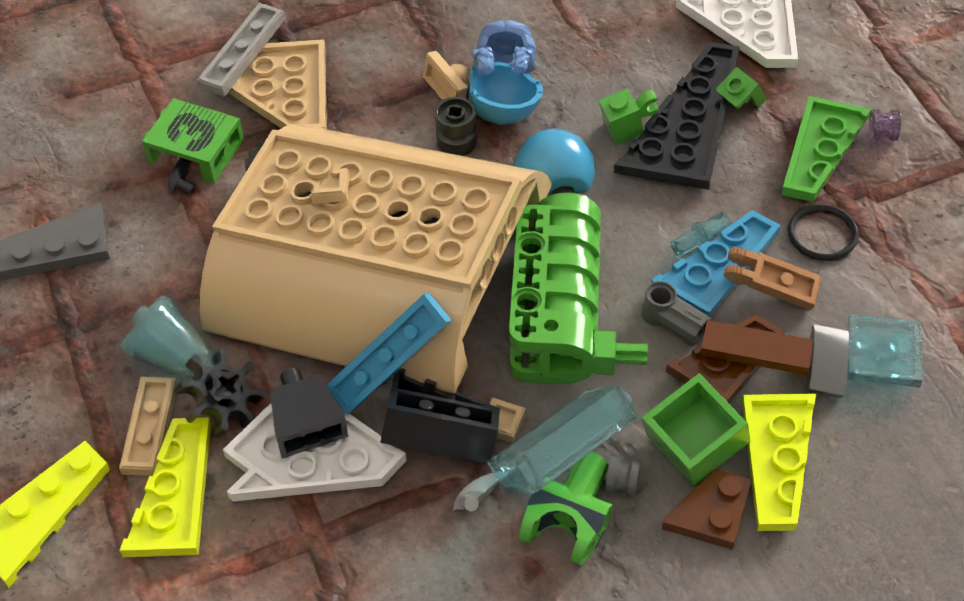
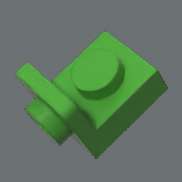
[716,67,767,109]

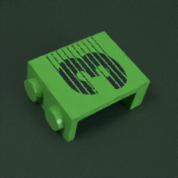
[142,98,244,183]

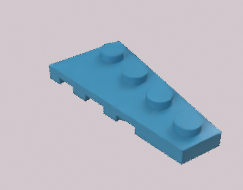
[651,210,781,317]

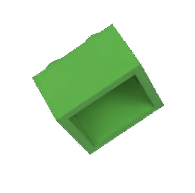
[642,373,750,487]

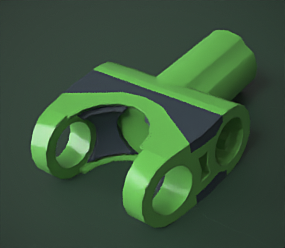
[519,451,613,566]

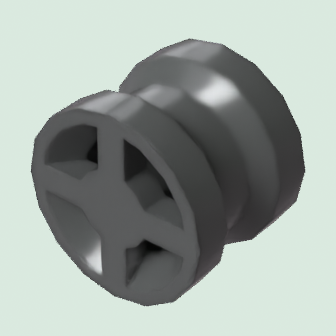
[605,455,641,497]

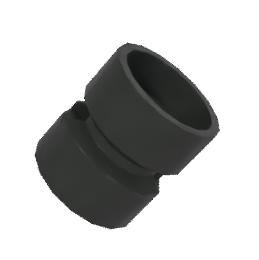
[435,97,477,156]

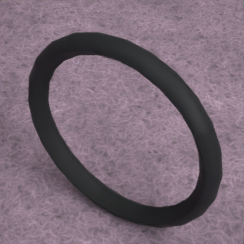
[788,204,859,260]

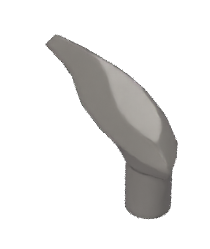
[453,470,510,512]

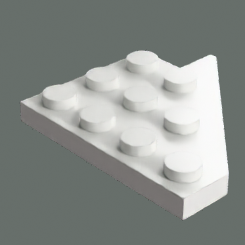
[675,0,798,68]
[223,404,407,502]

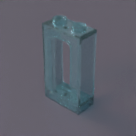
[487,385,638,493]

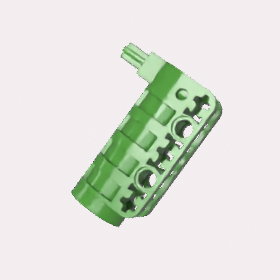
[509,193,648,384]

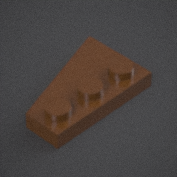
[666,314,785,404]

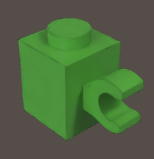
[598,88,659,146]

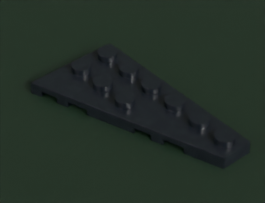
[614,42,740,190]

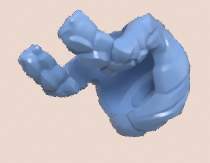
[472,20,536,75]

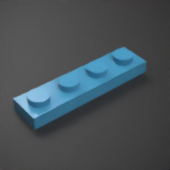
[326,293,452,415]

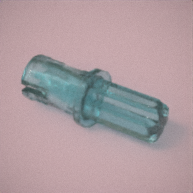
[670,212,732,256]

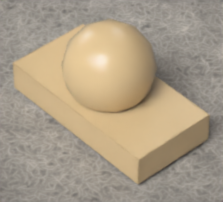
[423,51,470,100]

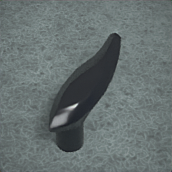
[168,158,196,196]

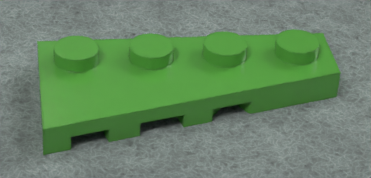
[781,96,871,202]

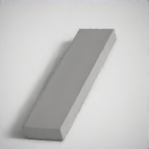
[196,3,286,97]

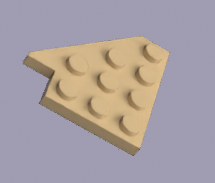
[228,39,327,129]

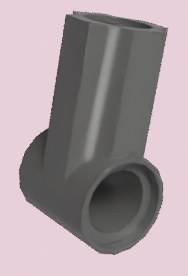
[641,281,711,344]

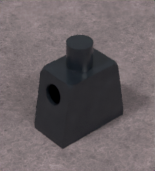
[270,368,349,459]

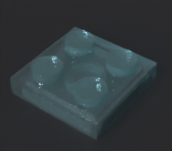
[847,314,923,388]

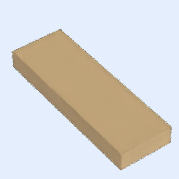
[119,377,178,476]

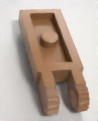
[723,247,821,311]

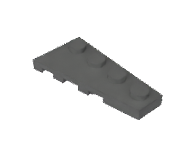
[0,202,110,280]

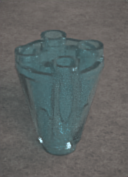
[119,295,216,382]

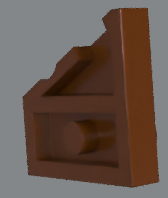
[662,469,752,550]

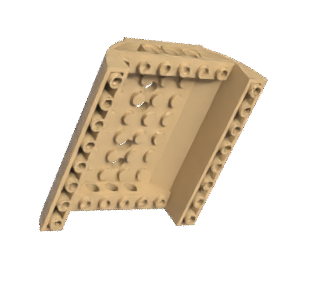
[200,124,552,394]

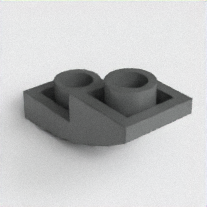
[806,324,849,398]

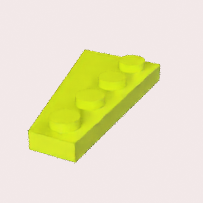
[742,394,816,531]
[119,417,211,557]
[0,441,110,588]

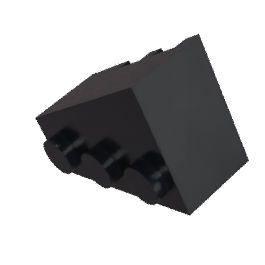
[380,368,500,465]

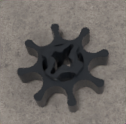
[174,347,266,437]

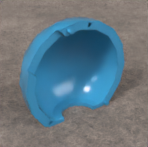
[468,62,543,125]
[514,129,595,196]

